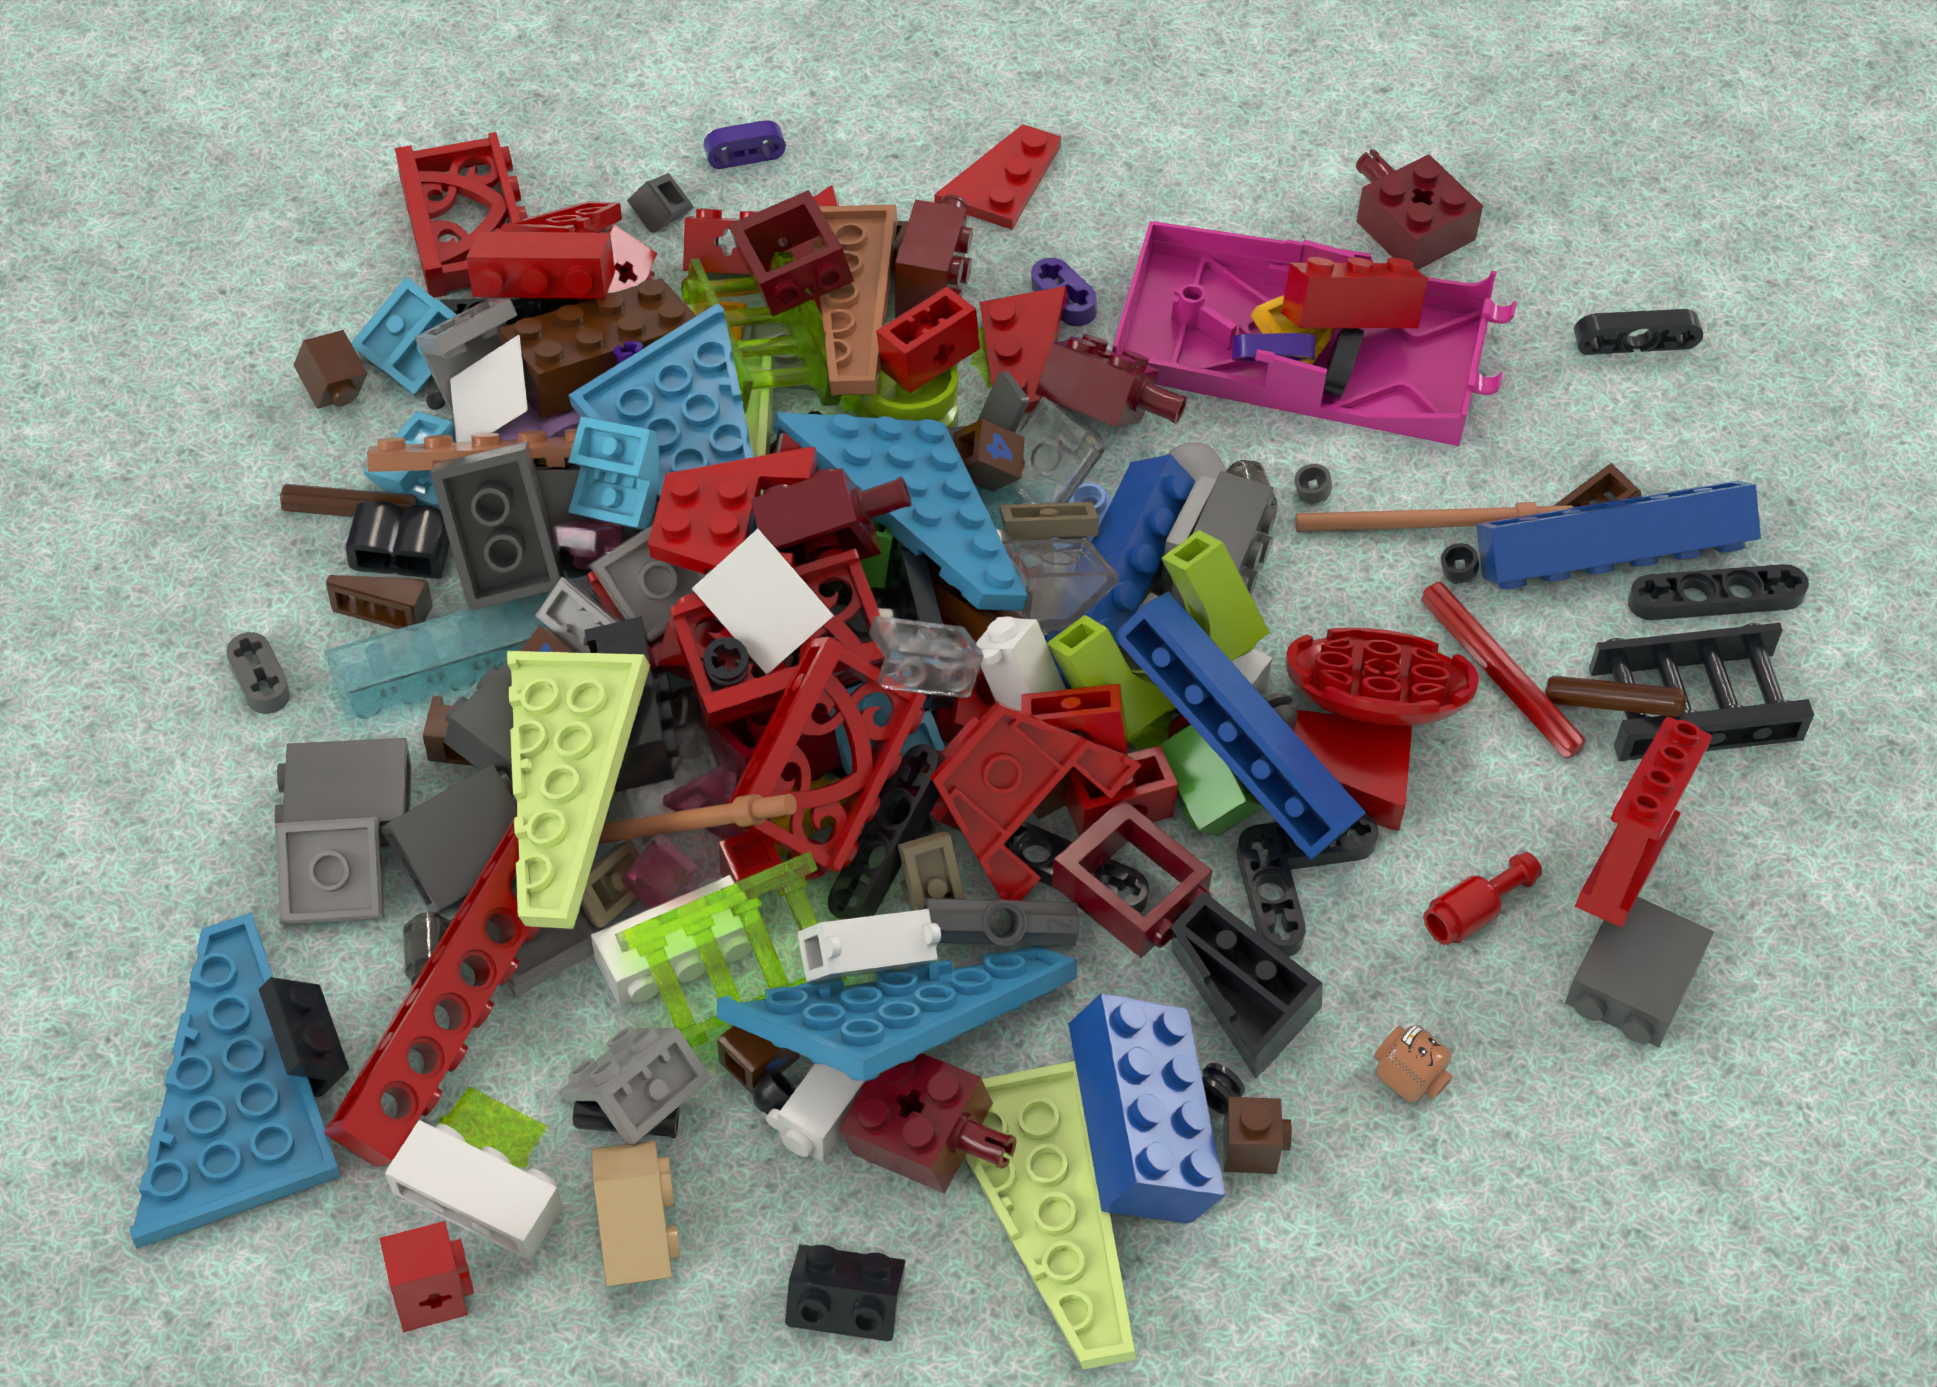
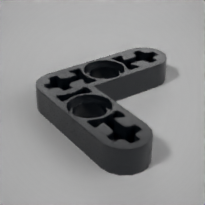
[1237,814,1379,957]

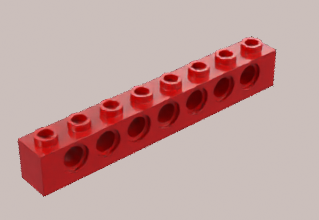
[323,814,541,1167]

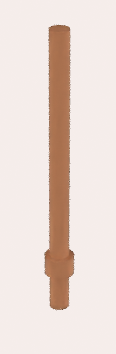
[1295,502,1573,532]
[598,794,797,844]

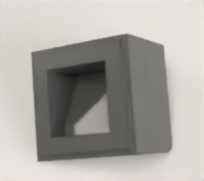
[627,173,694,233]

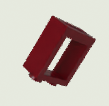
[728,190,854,317]
[1052,799,1213,958]

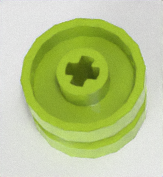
[860,365,959,428]

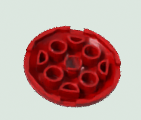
[1285,627,1479,726]

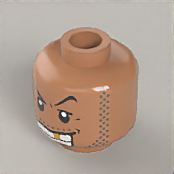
[1373,1025,1453,1103]

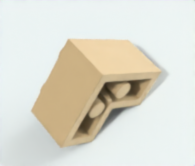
[592,1140,681,1286]

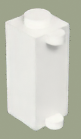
[973,617,1066,711]
[797,909,941,983]
[766,1063,866,1162]

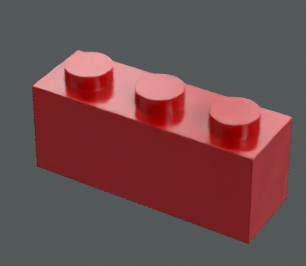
[466,232,615,299]
[1281,257,1428,328]

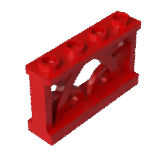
[395,132,528,298]
[670,549,897,729]
[728,637,927,873]
[1575,717,1712,928]

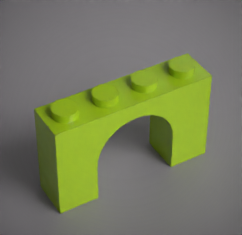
[1047,530,1270,741]

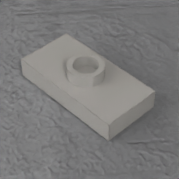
[535,577,620,653]

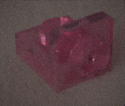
[552,520,622,570]

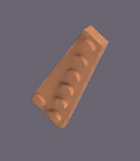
[813,205,898,395]
[367,428,578,472]

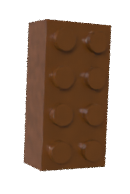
[499,278,696,419]

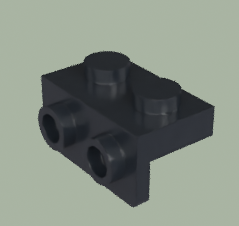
[258,977,349,1097]
[785,1244,906,1341]

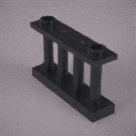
[1589,622,1814,761]

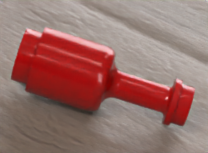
[1423,852,1542,945]

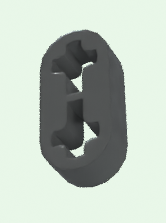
[226,632,290,714]

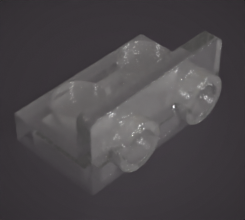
[869,616,984,698]

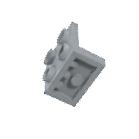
[414,298,518,416]
[559,1026,712,1144]

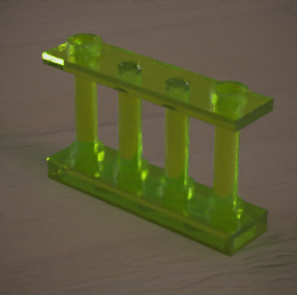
[681,251,842,414]
[615,851,848,1048]

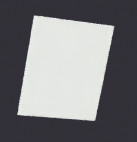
[450,335,528,442]
[692,529,834,675]

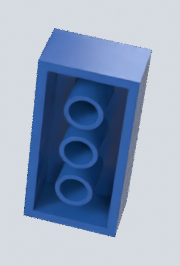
[1068,993,1226,1223]

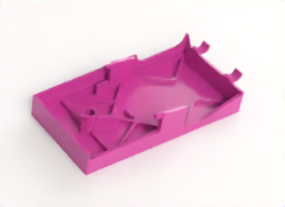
[1112,221,1517,446]

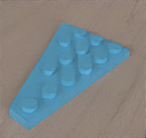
[569,303,761,534]
[772,412,1028,611]
[130,912,341,1249]
[717,946,1077,1081]

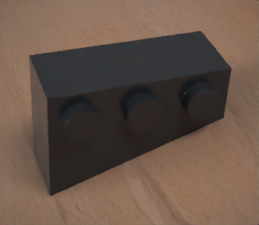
[584,616,680,792]
[1170,892,1323,1078]

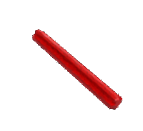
[1421,582,1586,758]

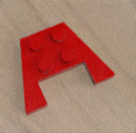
[648,447,817,575]
[930,702,1141,901]

